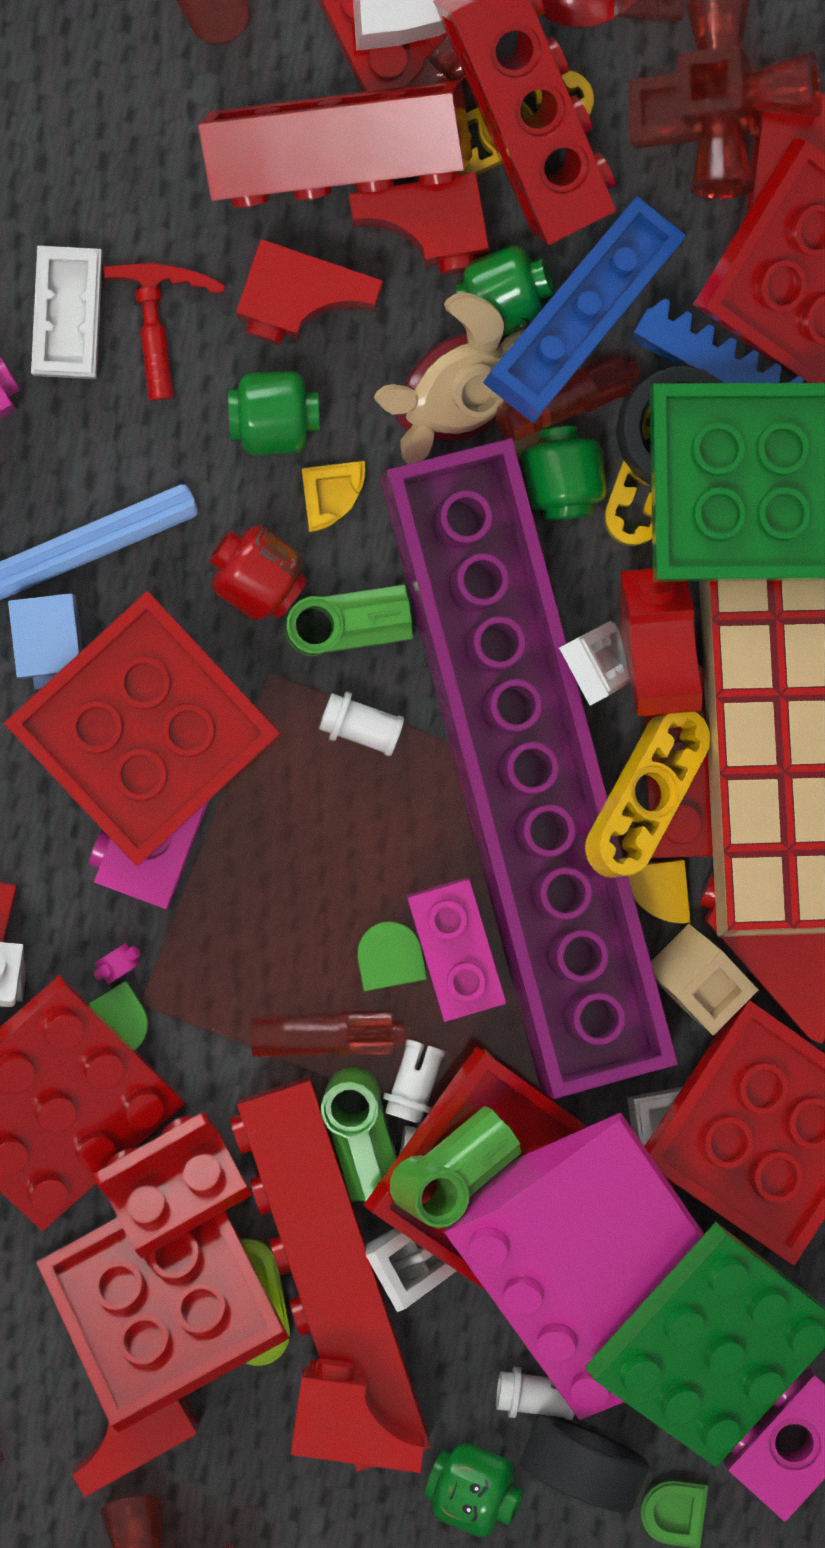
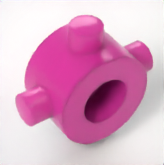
[94,943,140,984]

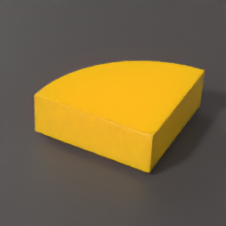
[302,461,365,533]
[628,858,691,924]

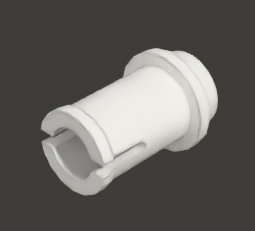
[319,691,404,756]
[383,1039,446,1124]
[496,1367,575,1420]

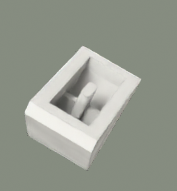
[366,1228,456,1312]

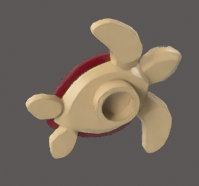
[374,292,544,464]

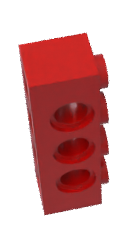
[433,0,616,245]

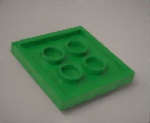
[649,383,825,582]
[585,1222,825,1467]

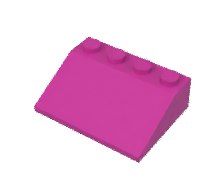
[444,1113,704,1420]

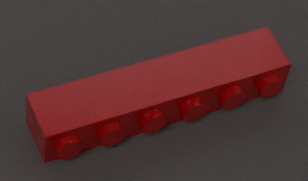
[230,1076,430,1472]

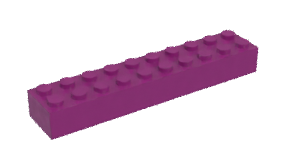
[379,438,678,1099]

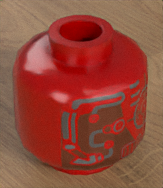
[209,525,307,621]

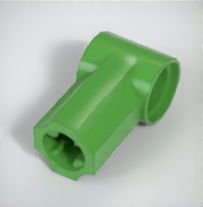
[284,585,413,656]
[321,1066,397,1202]
[390,1106,522,1228]

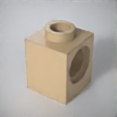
[651,924,758,1036]

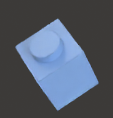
[8,594,83,690]

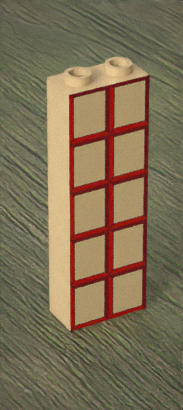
[699,580,825,937]

